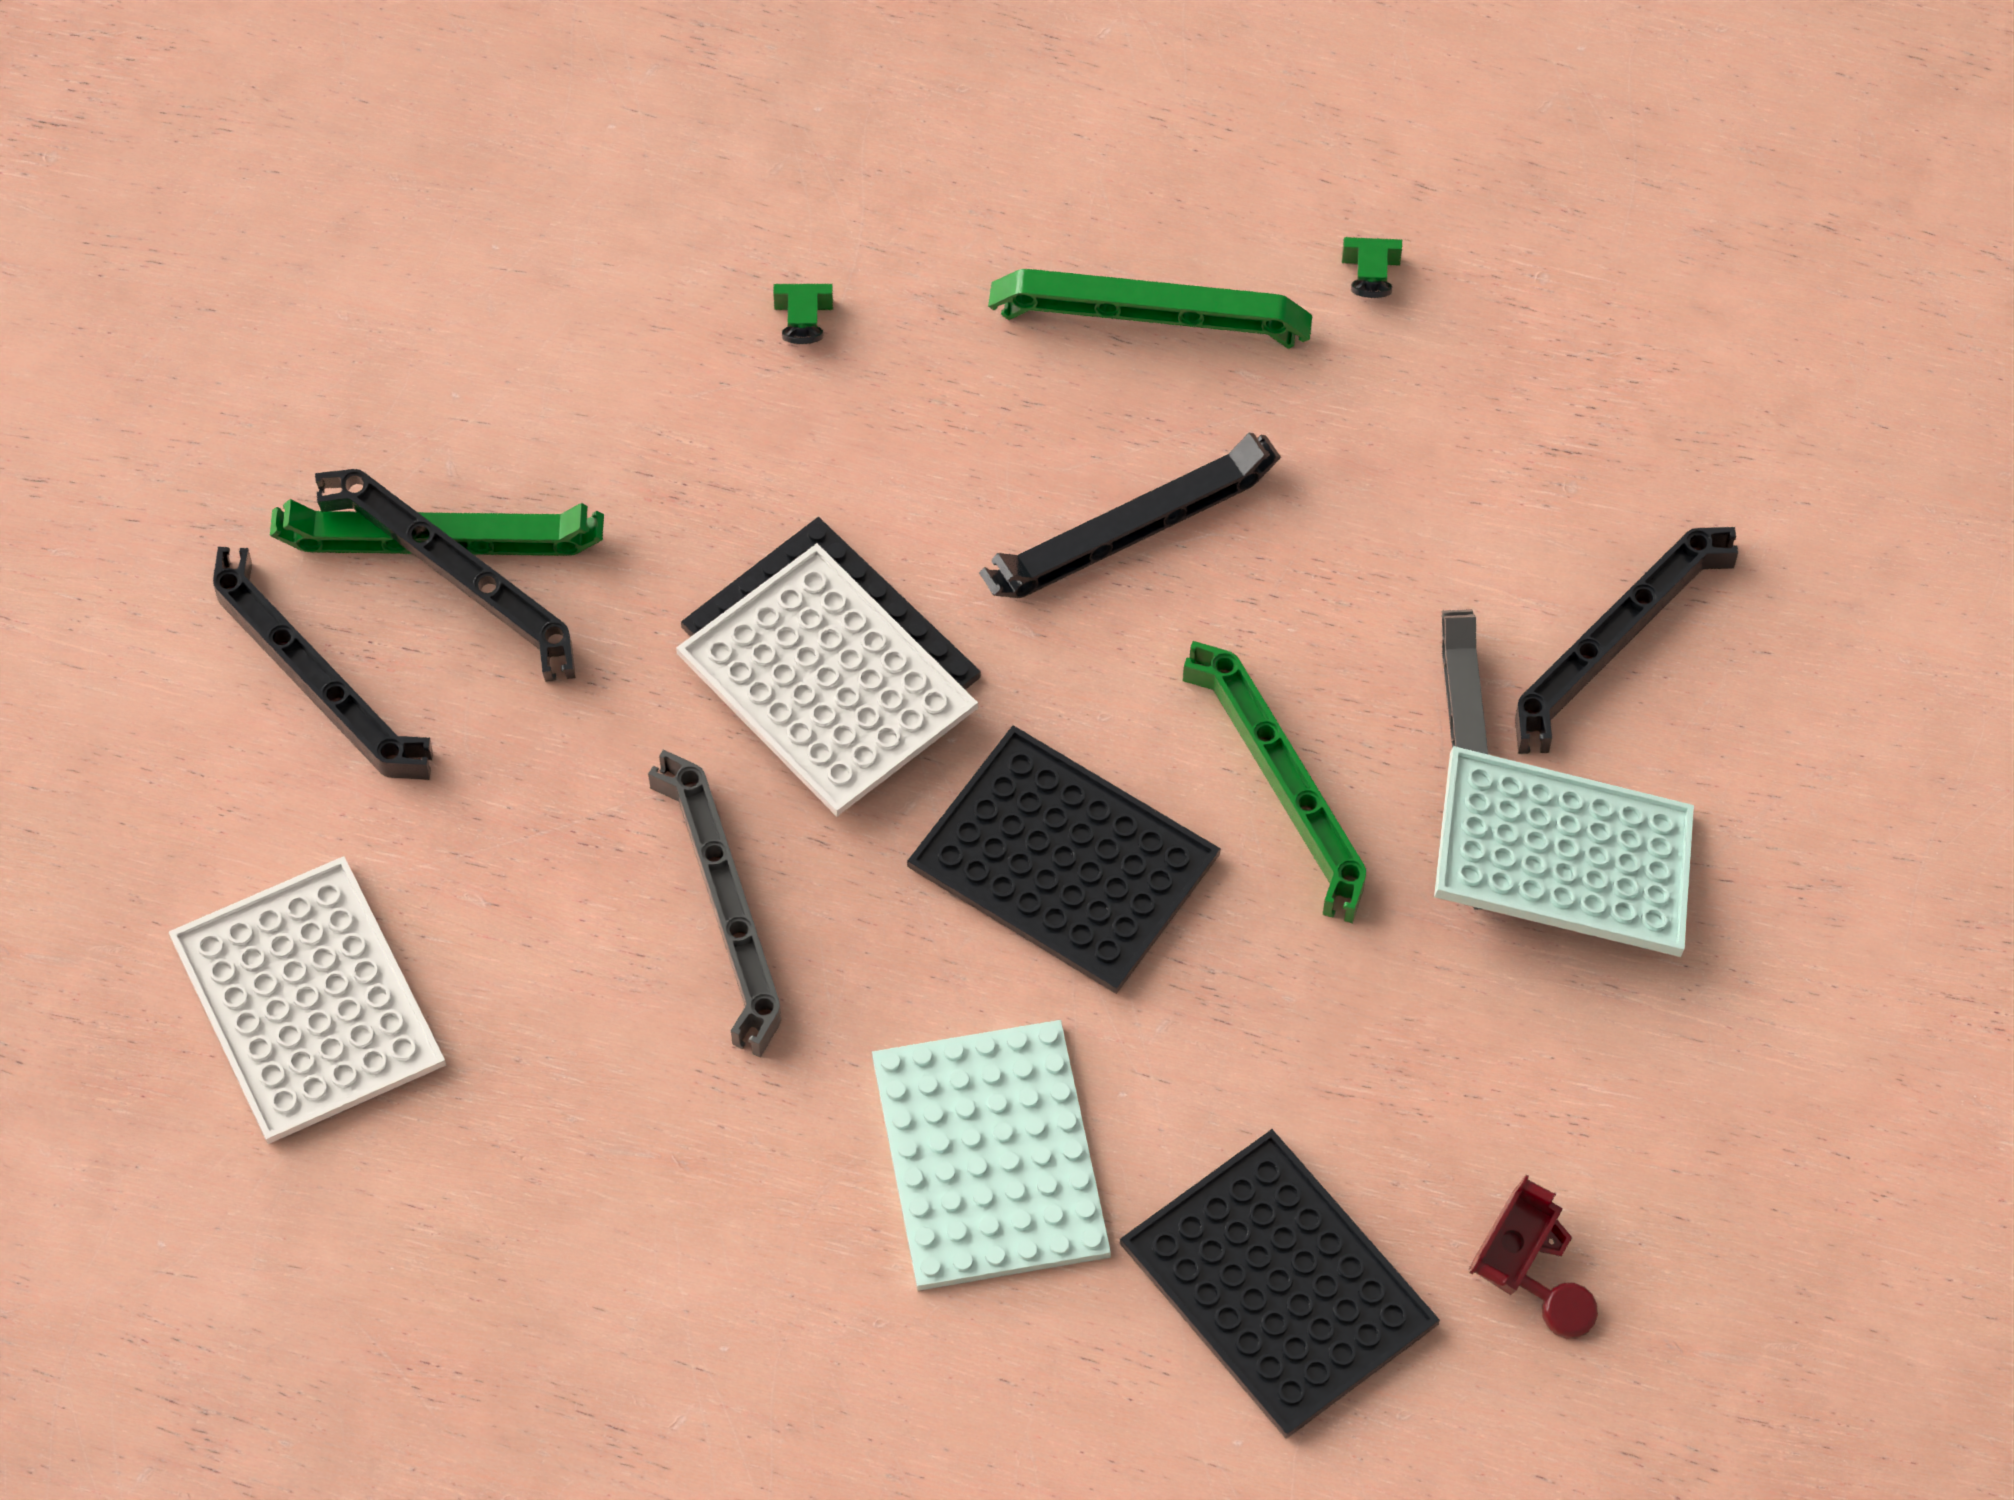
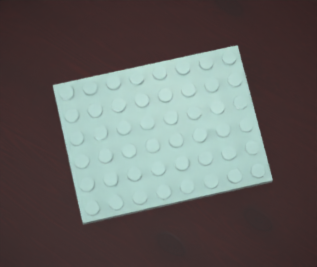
[1434,746,1694,957]
[872,1020,1111,1291]

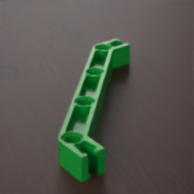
[988,269,1313,349]
[269,499,604,556]
[1183,641,1366,924]

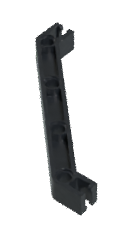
[979,433,1281,598]
[315,469,576,682]
[1515,527,1738,754]
[213,546,433,780]

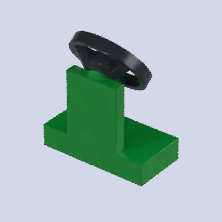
[1342,237,1402,298]
[773,284,833,344]

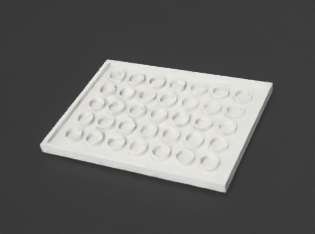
[676,544,978,817]
[169,856,446,1144]

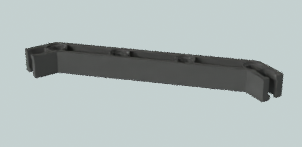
[1442,609,1488,910]
[648,749,781,1058]

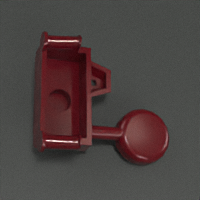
[1469,1175,1598,1339]

